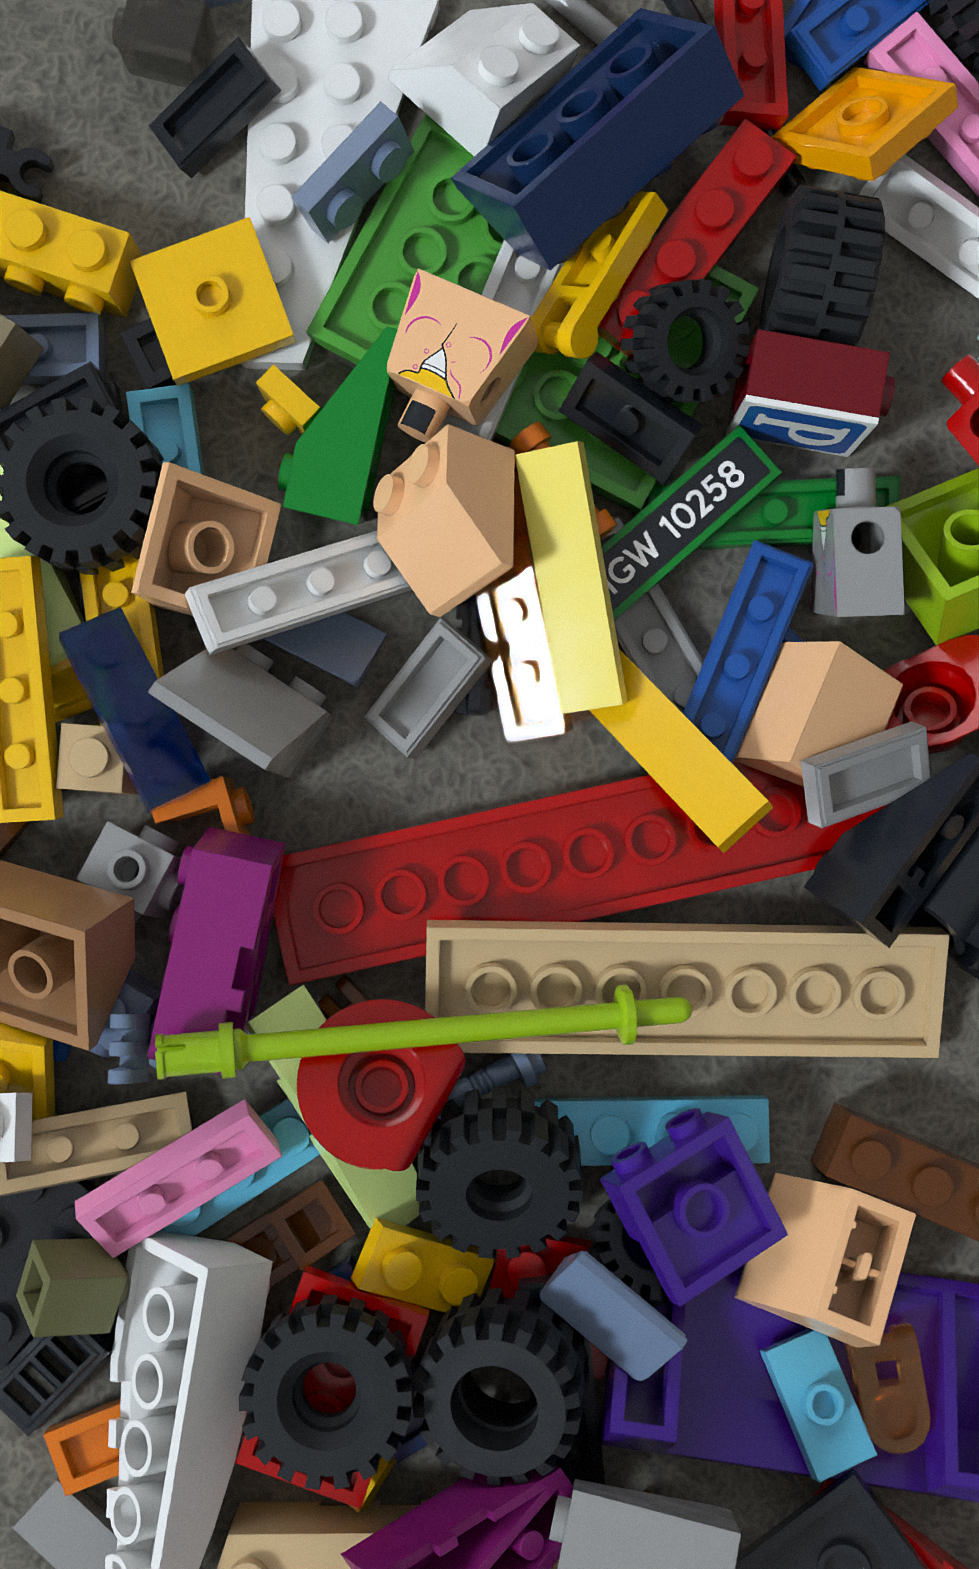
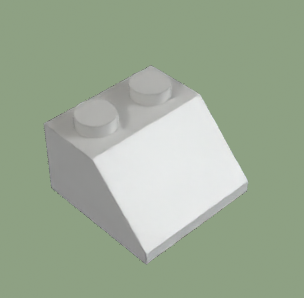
[388,3,580,157]

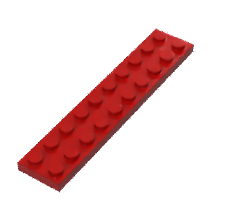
[273,761,889,986]

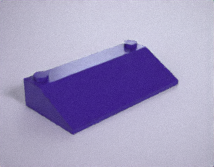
[599,1232,979,1503]

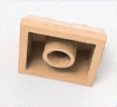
[373,424,515,617]

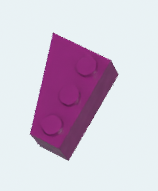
[147,827,286,1074]
[341,1465,573,1569]

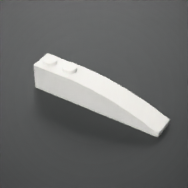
[105,1231,273,1569]

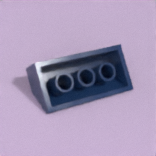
[451,8,745,271]

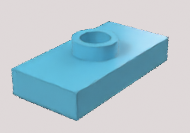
[759,1328,877,1482]

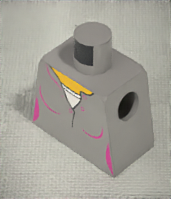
[811,468,904,617]

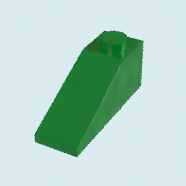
[278,327,398,525]

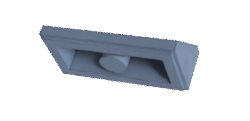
[259,612,387,690]
[539,1251,688,1381]

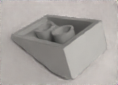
[148,644,333,779]

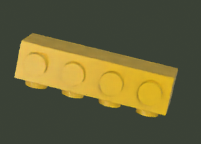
[0,191,143,318]

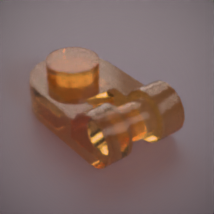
[845,1323,930,1454]

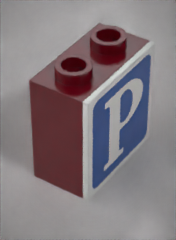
[726,329,895,457]

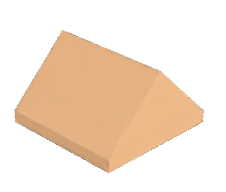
[131,462,281,616]
[734,641,903,787]

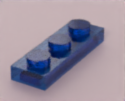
[59,607,211,814]

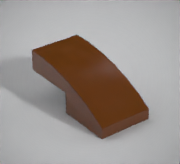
[221,1178,356,1288]

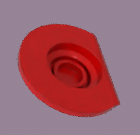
[297,999,465,1172]

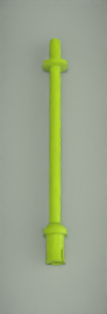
[155,984,692,1080]

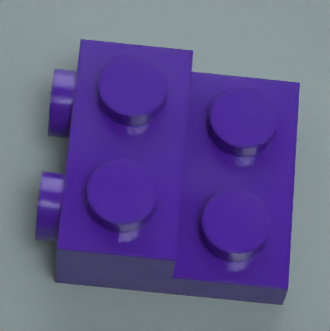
[600,1108,788,1307]

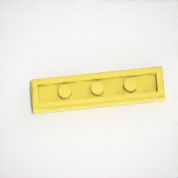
[515,441,628,714]

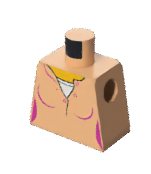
[387,268,538,443]

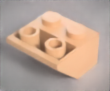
[734,1173,916,1348]

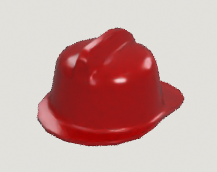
[884,635,979,754]

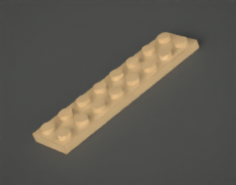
[425,920,949,1058]

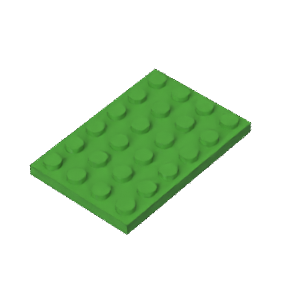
[306,113,759,514]

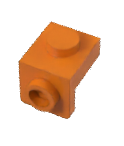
[148,773,255,835]

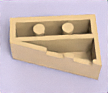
[217,1500,427,1569]

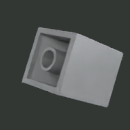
[549,1479,741,1569]

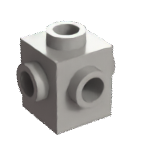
[76,821,185,923]

